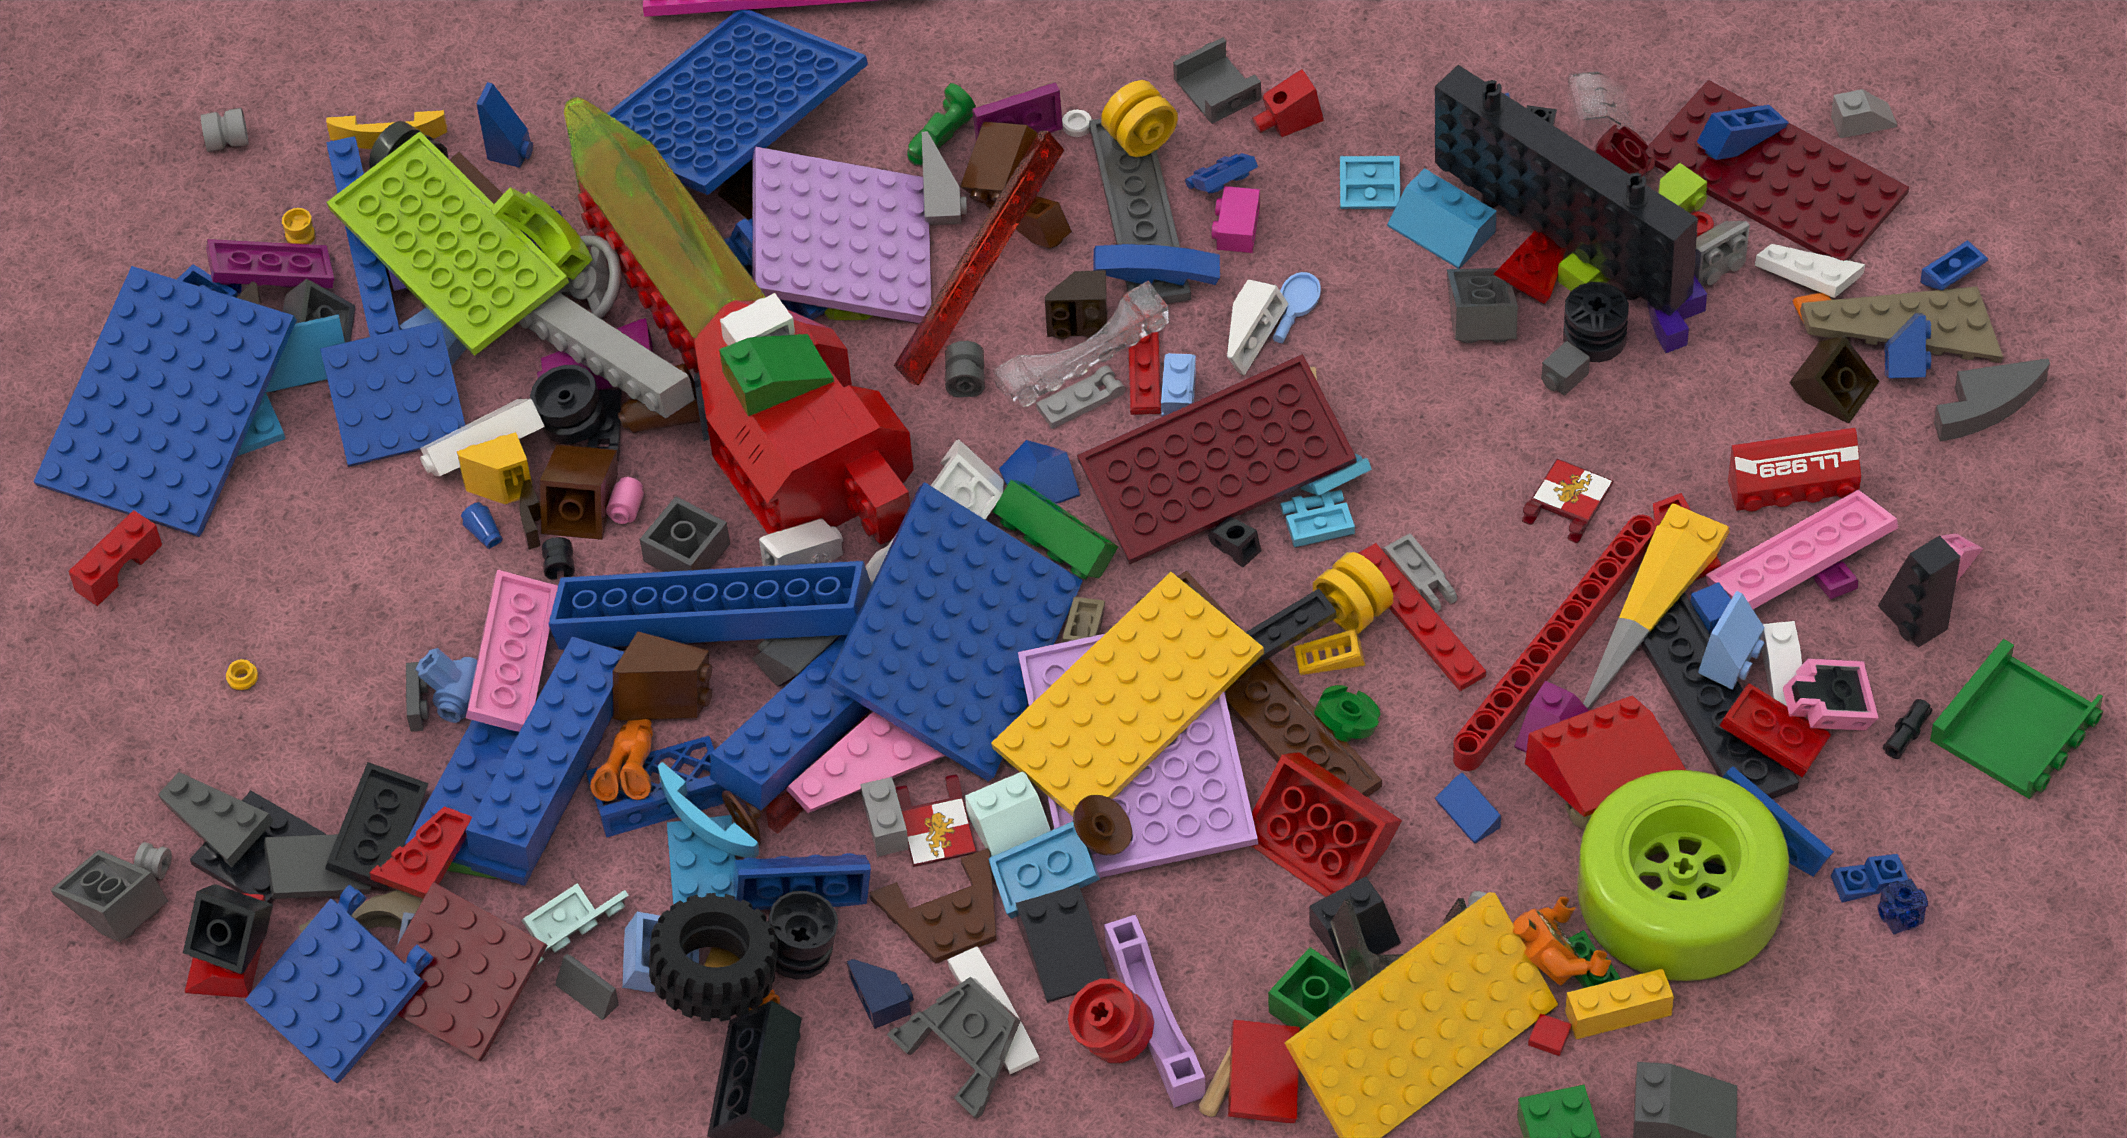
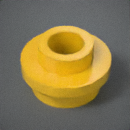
[226,659,258,690]

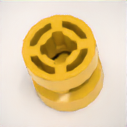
[282,208,315,244]

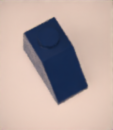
[847,959,914,1029]

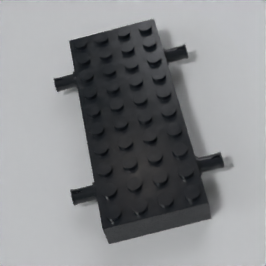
[1435,65,1698,316]

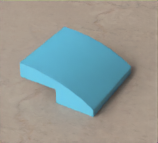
[1340,156,1400,209]

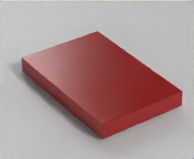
[1719,683,1832,778]
[1228,1019,1300,1123]

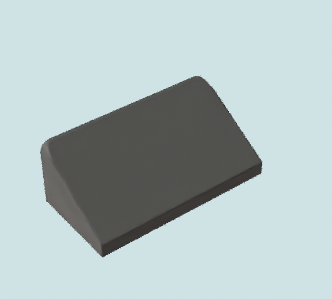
[555,954,619,1020]

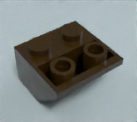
[1045,270,1108,339]

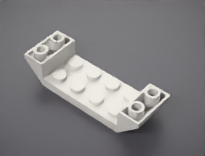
[866,439,1004,584]

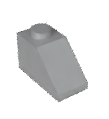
[1831,89,1897,138]

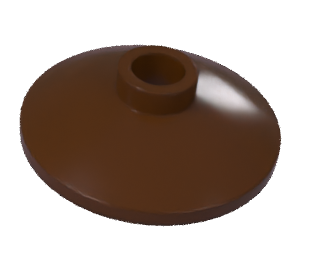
[1073,795,1132,856]

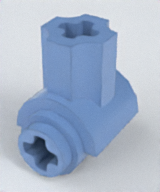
[415,648,477,723]

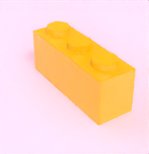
[1565,969,1674,1039]

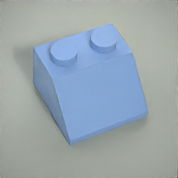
[1698,591,1765,690]
[622,911,699,992]

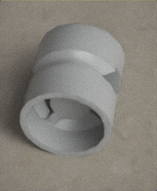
[201,107,249,152]

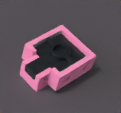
[1783,659,1878,730]

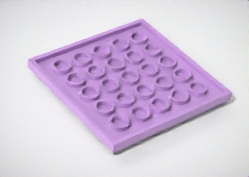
[753,147,932,324]

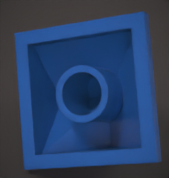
[999,440,1080,504]

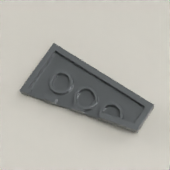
[158,772,273,868]

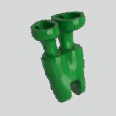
[907,83,976,165]

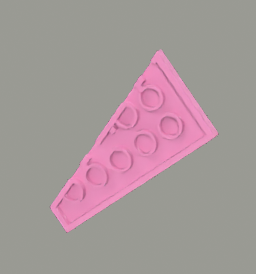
[786,712,945,813]

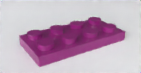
[206,239,334,288]

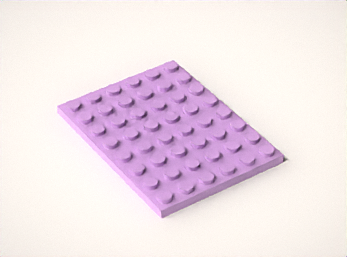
[1018,634,1258,878]

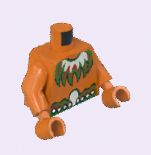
[1513,896,1611,986]

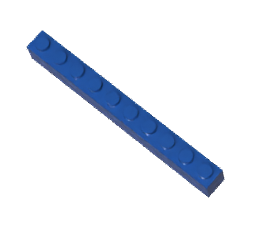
[326,136,400,337]

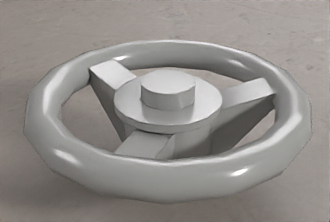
[558,235,622,319]

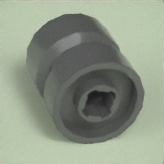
[945,341,985,397]

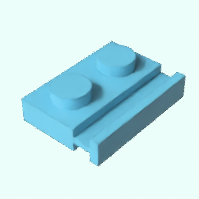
[1301,454,1372,496]

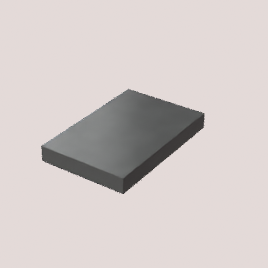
[264,834,371,899]

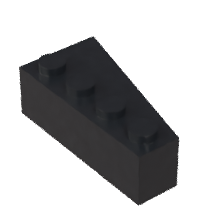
[1878,535,1961,648]

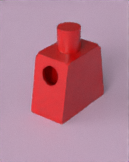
[1252,69,1324,138]

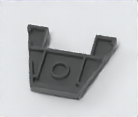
[887,977,1021,1118]

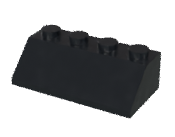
[707,1000,802,1138]

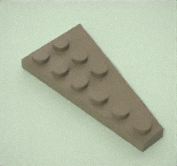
[1800,286,2003,363]

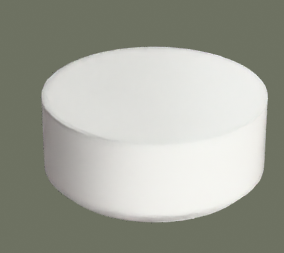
[1062,109,1092,137]

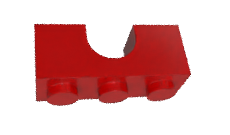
[68,510,162,606]

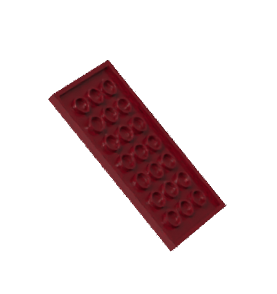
[1645,80,1909,261]
[1077,354,1357,564]

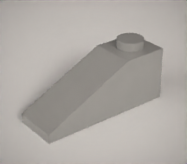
[922,131,967,225]

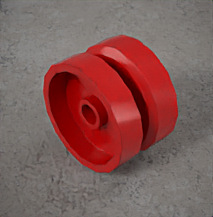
[1068,979,1155,1063]

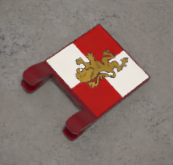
[1522,459,1614,543]
[895,774,977,867]

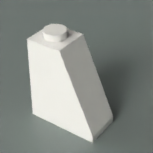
[759,518,843,566]

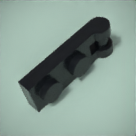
[587,389,622,461]

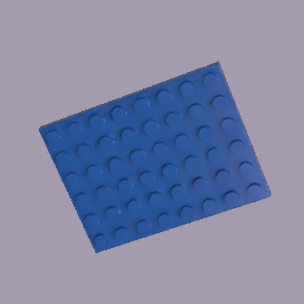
[581,10,868,195]
[33,266,297,537]
[825,482,1083,782]

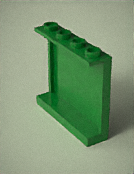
[1930,639,2103,799]

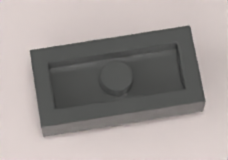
[406,662,429,732]

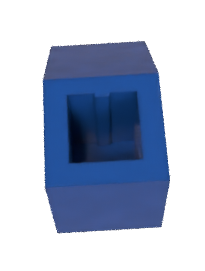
[1885,313,1931,378]

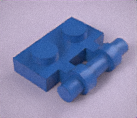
[1185,153,1258,193]

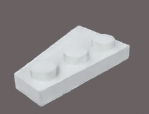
[1755,244,1865,298]

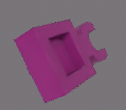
[1814,561,1858,600]

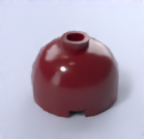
[1595,125,1655,178]

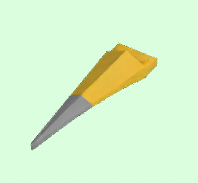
[1583,503,1730,710]

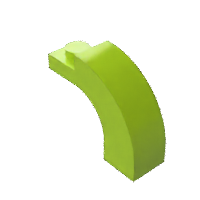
[491,187,593,280]

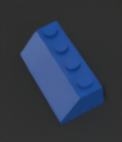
[733,853,871,910]

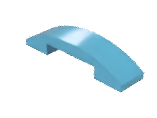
[658,762,759,858]

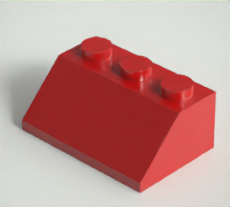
[185,893,266,998]

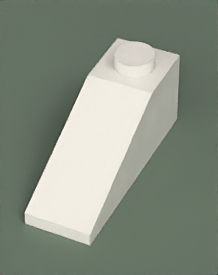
[1227,279,1288,375]
[1761,621,1808,719]

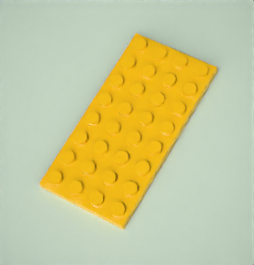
[991,572,1264,817]
[1284,892,1558,1138]

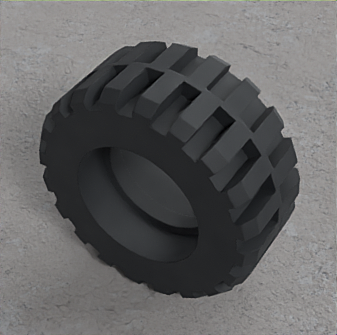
[649,893,778,1022]

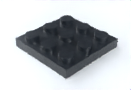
[190,791,326,904]

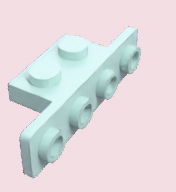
[521,883,629,965]

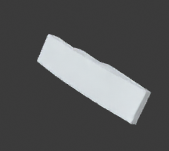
[947,946,1040,1074]

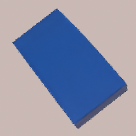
[1830,854,1909,902]

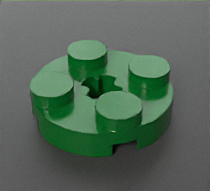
[1314,685,1380,742]

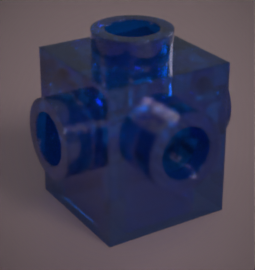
[1877,878,1928,935]

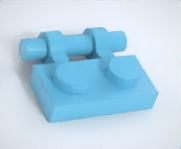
[1280,490,1355,547]

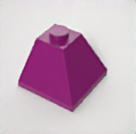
[1514,681,1589,753]

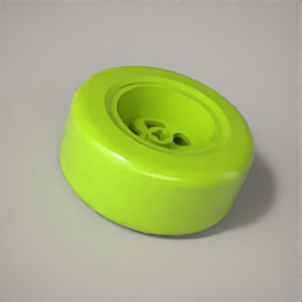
[1577,770,1789,981]

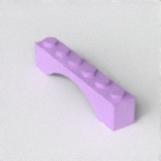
[1104,915,1205,1108]

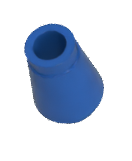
[461,502,503,549]

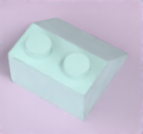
[965,771,1051,857]

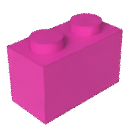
[1212,186,1260,253]

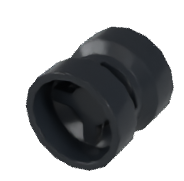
[541,537,575,580]

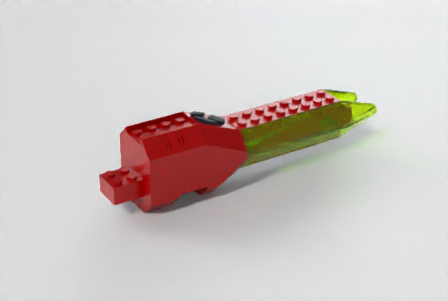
[564,97,914,545]

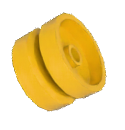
[1101,80,1178,157]
[1313,552,1393,634]

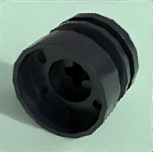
[1563,282,1629,363]
[768,891,838,980]

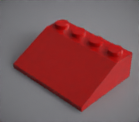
[1525,695,1686,817]
[1251,752,1402,897]

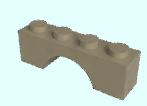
[299,890,423,933]

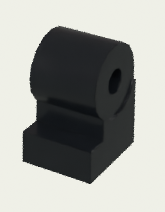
[1208,517,1261,568]

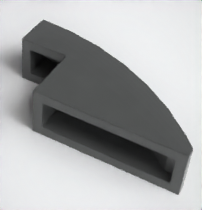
[1934,358,2050,442]

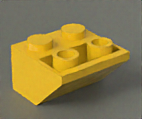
[457,432,532,504]

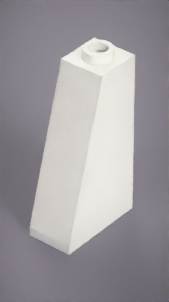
[420,399,545,476]

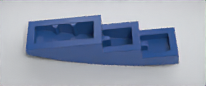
[1093,244,1220,286]

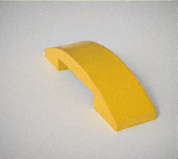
[326,110,447,149]

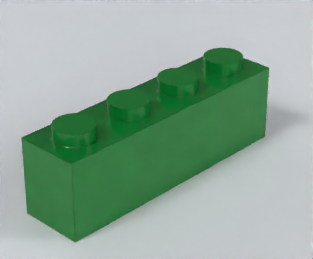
[992,479,1119,580]

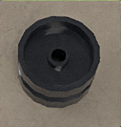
[530,365,607,444]

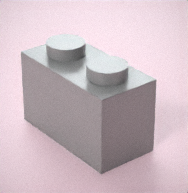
[860,777,909,857]

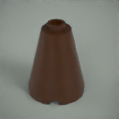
[618,363,700,433]

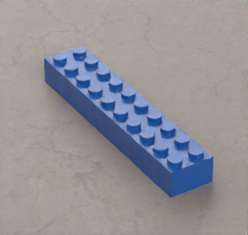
[548,561,872,650]

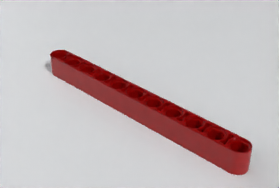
[1453,514,1656,771]

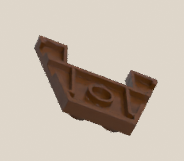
[869,848,997,964]

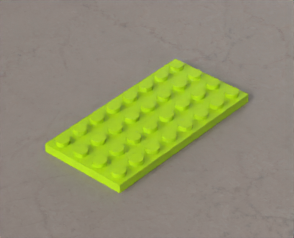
[326,132,569,356]

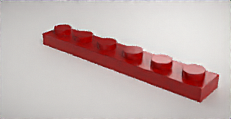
[1358,543,1486,691]

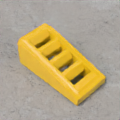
[1294,629,1365,675]

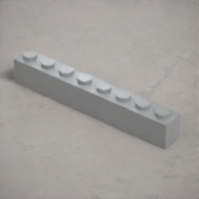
[519,292,695,418]

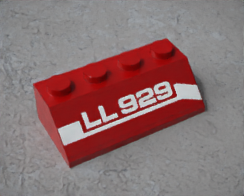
[1728,428,1861,512]

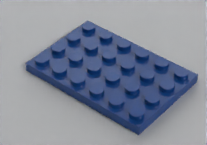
[405,720,602,886]

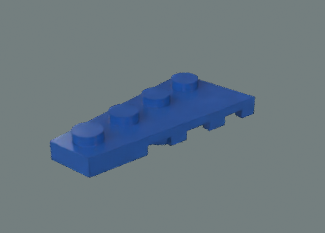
[1722,766,1834,877]

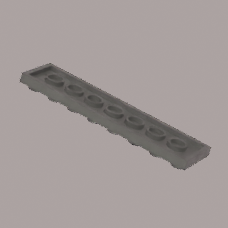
[1089,119,1191,309]

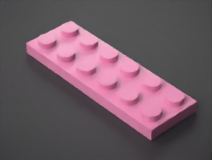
[1706,490,1898,609]
[465,570,558,732]

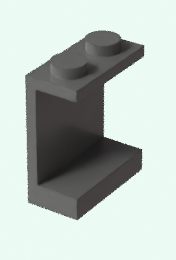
[1173,37,1261,124]

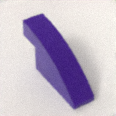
[1647,275,1707,353]

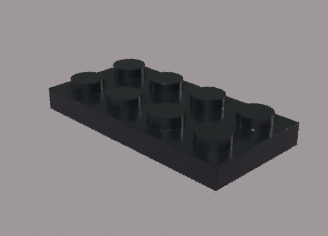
[325,762,429,891]

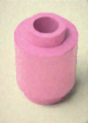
[606,477,644,524]

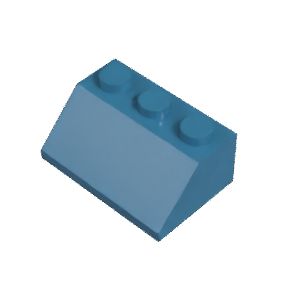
[1387,168,1497,269]

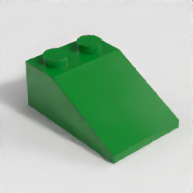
[719,334,834,416]

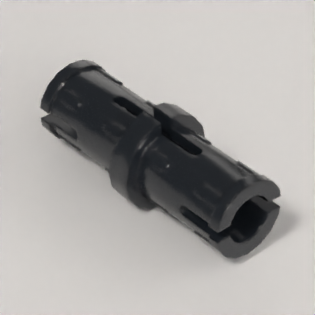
[1883,699,1933,759]

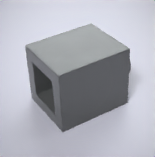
[1541,341,1590,396]

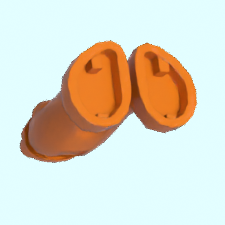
[590,719,653,801]

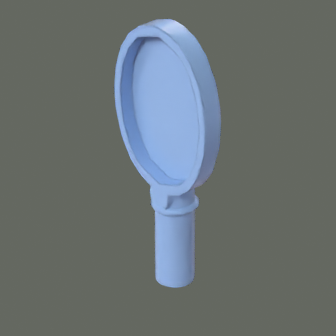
[1273,272,1321,343]

